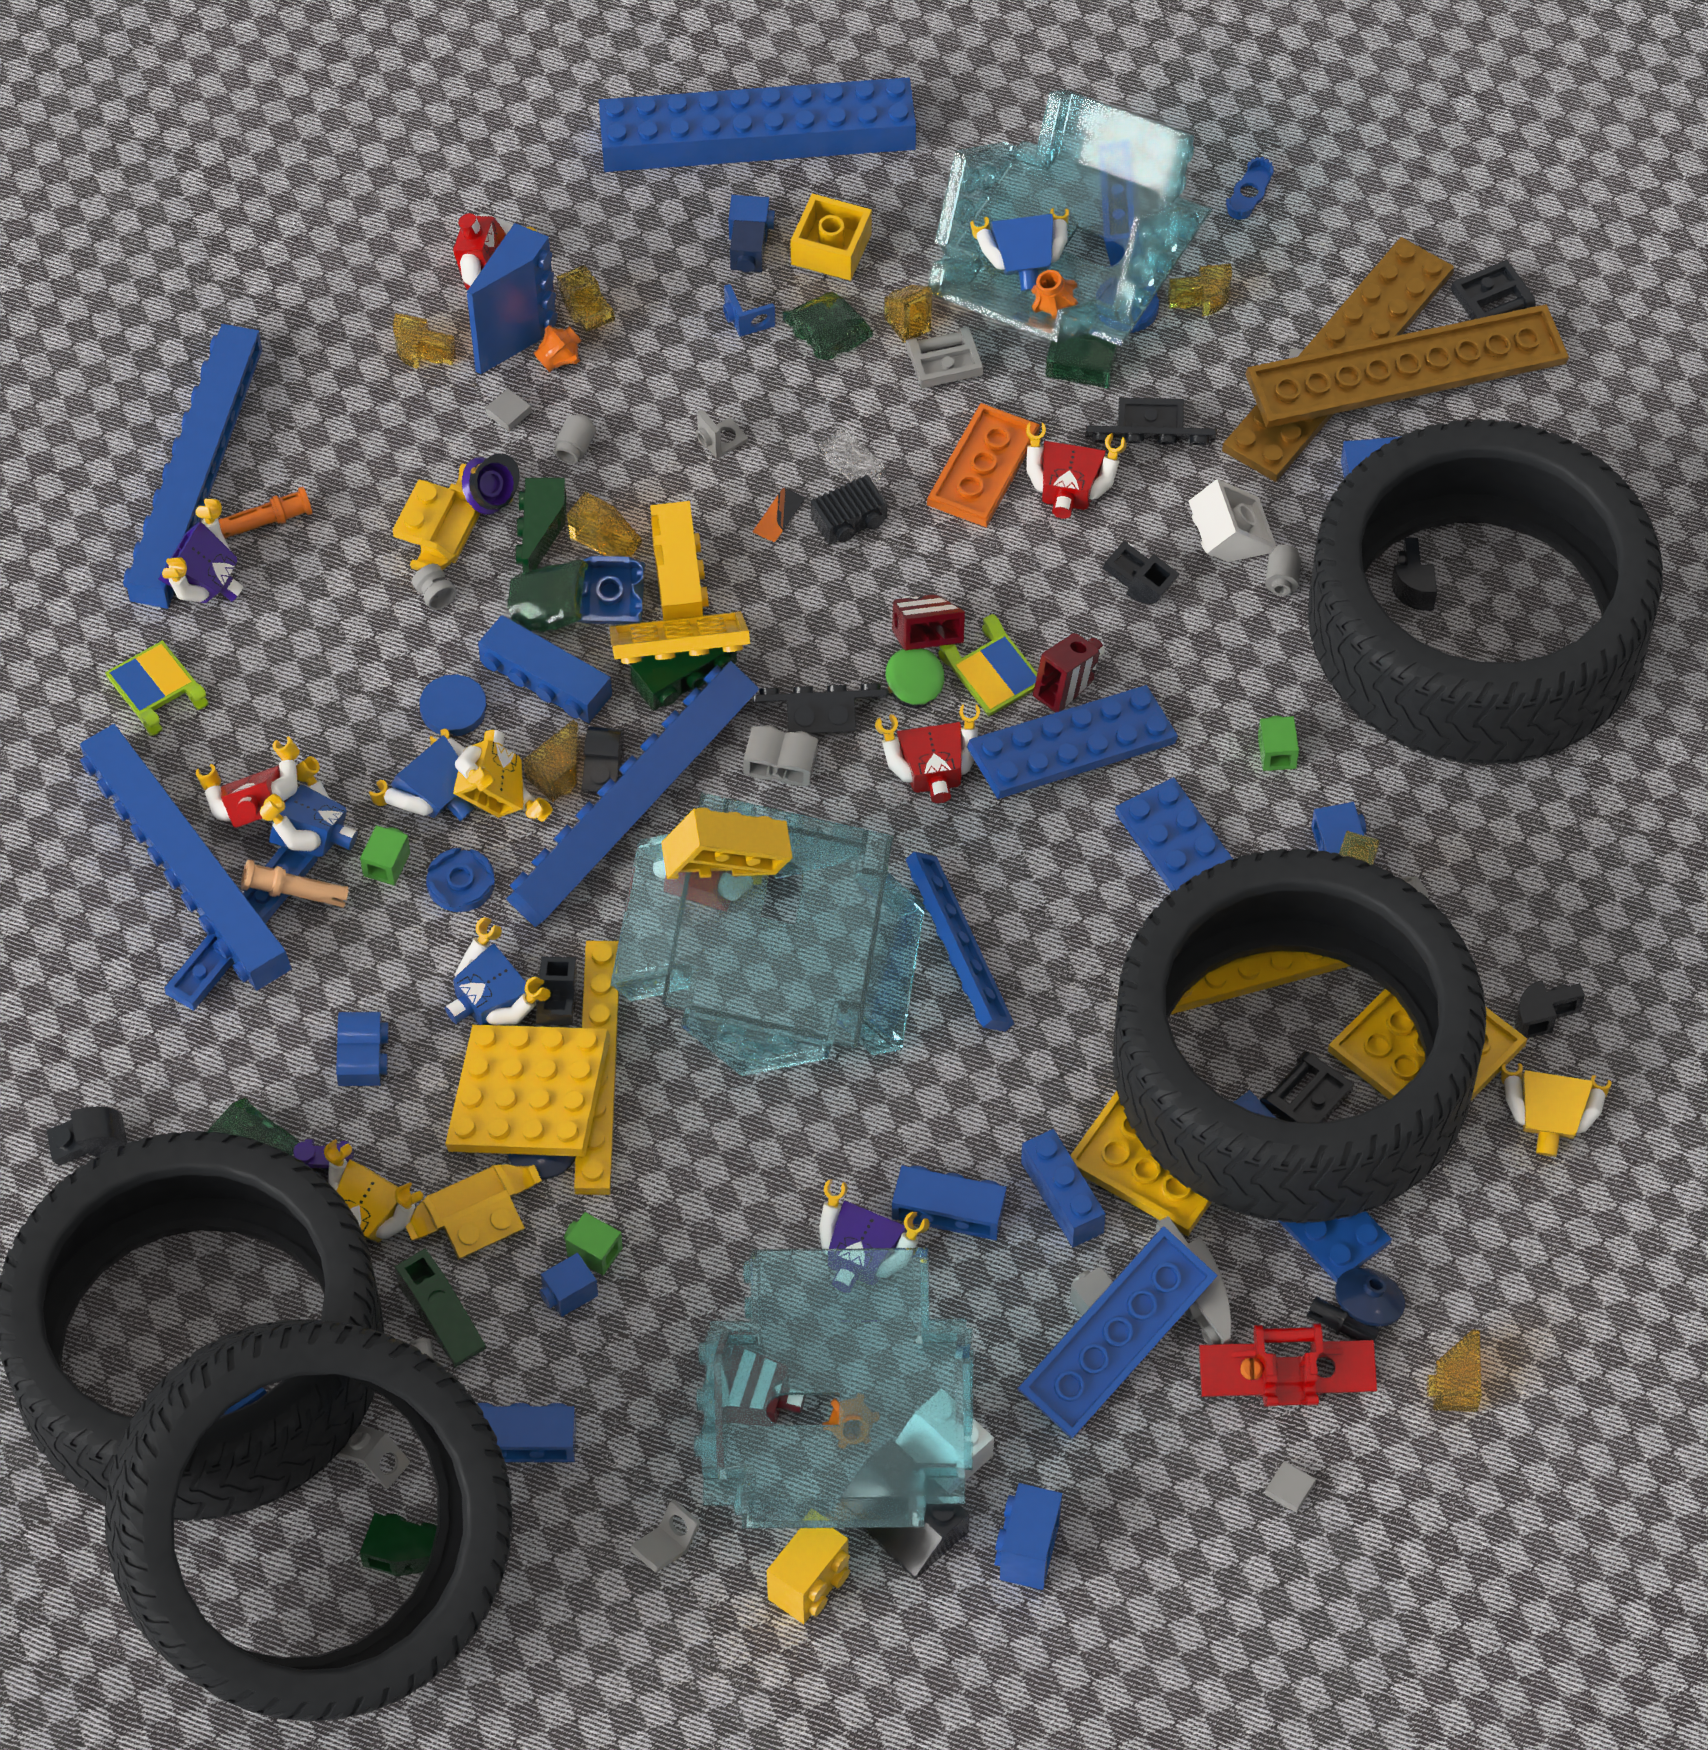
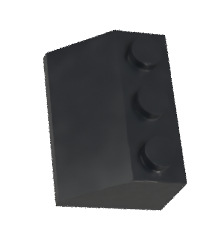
[838,1440,969,1579]

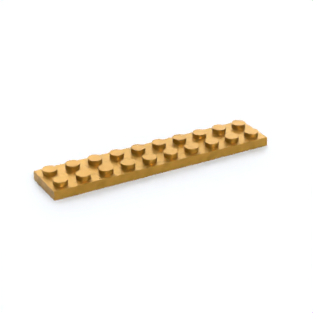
[1222,237,1454,482]
[1245,304,1569,428]

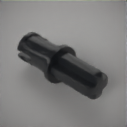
[1306,1296,1379,1343]

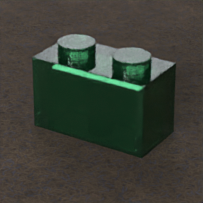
[1046,327,1118,389]

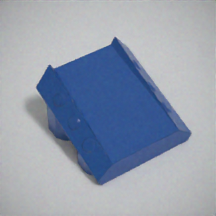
[575,556,645,624]

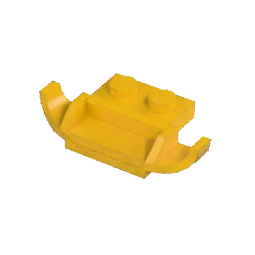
[393,464,481,571]
[405,1164,542,1260]

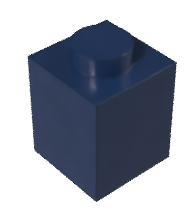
[730,220,766,272]

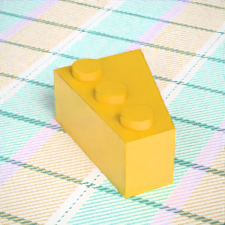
[661,808,793,879]

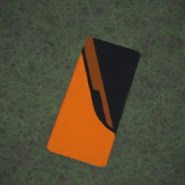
[753,488,805,542]

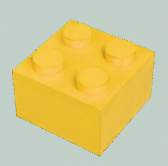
[790,193,872,281]
[767,1514,850,1624]

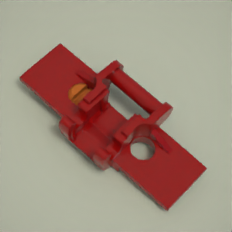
[1199,1323,1377,1407]

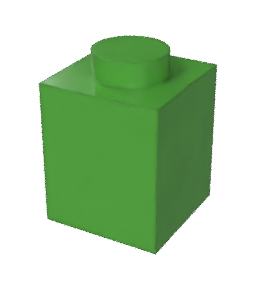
[1258,715,1299,771]
[360,825,411,886]
[564,1212,623,1276]

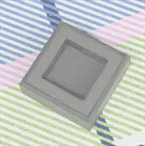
[485,389,532,432]
[1265,1461,1316,1513]

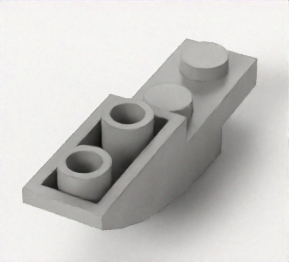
[1155,1216,1231,1345]

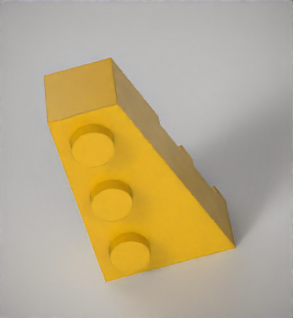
[650,501,709,620]

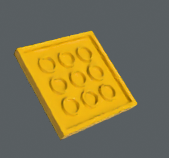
[609,611,750,664]
[1328,989,1527,1101]
[445,1025,610,1157]
[1070,1090,1212,1236]

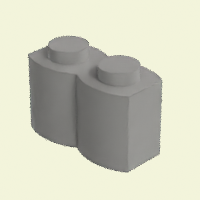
[743,725,818,786]

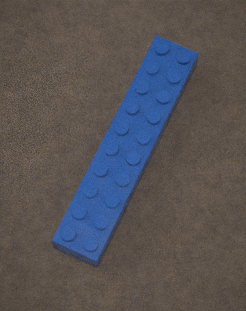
[598,77,916,172]

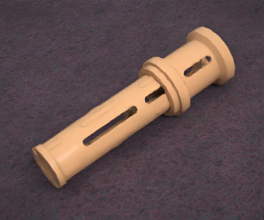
[241,859,348,908]

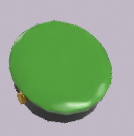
[885,648,945,708]

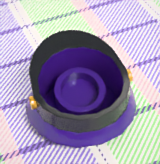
[462,453,520,514]

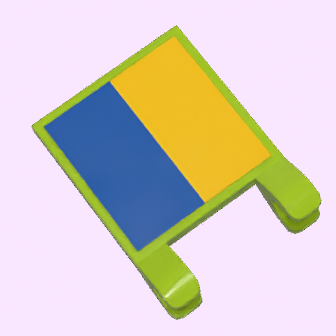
[938,614,1037,717]
[105,640,209,736]

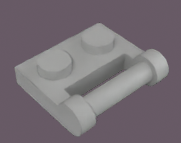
[906,327,983,389]

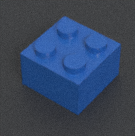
[994,1483,1063,1590]

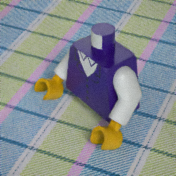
[158,499,243,603]
[819,1179,930,1292]

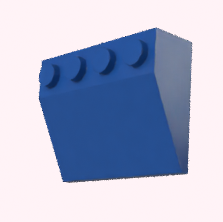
[467,223,558,374]

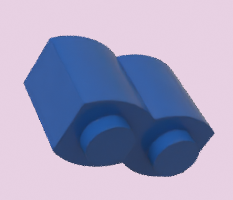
[336,1012,389,1086]

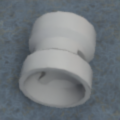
[412,564,457,610]

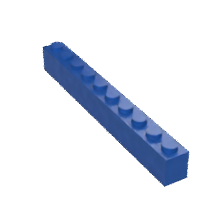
[123,324,262,609]
[506,661,759,928]
[79,724,292,991]

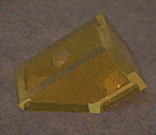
[884,285,932,343]
[567,491,642,557]
[523,720,580,802]
[1426,1329,1482,1412]

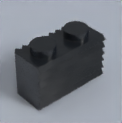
[810,475,887,545]

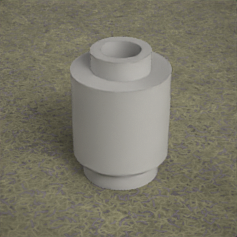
[554,414,596,464]
[1265,545,1301,596]

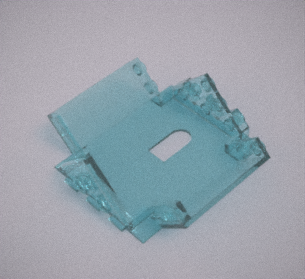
[927,90,1212,346]
[610,792,925,1076]
[694,1248,974,1528]

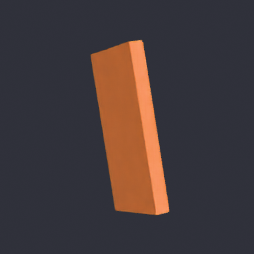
[927,403,1040,528]

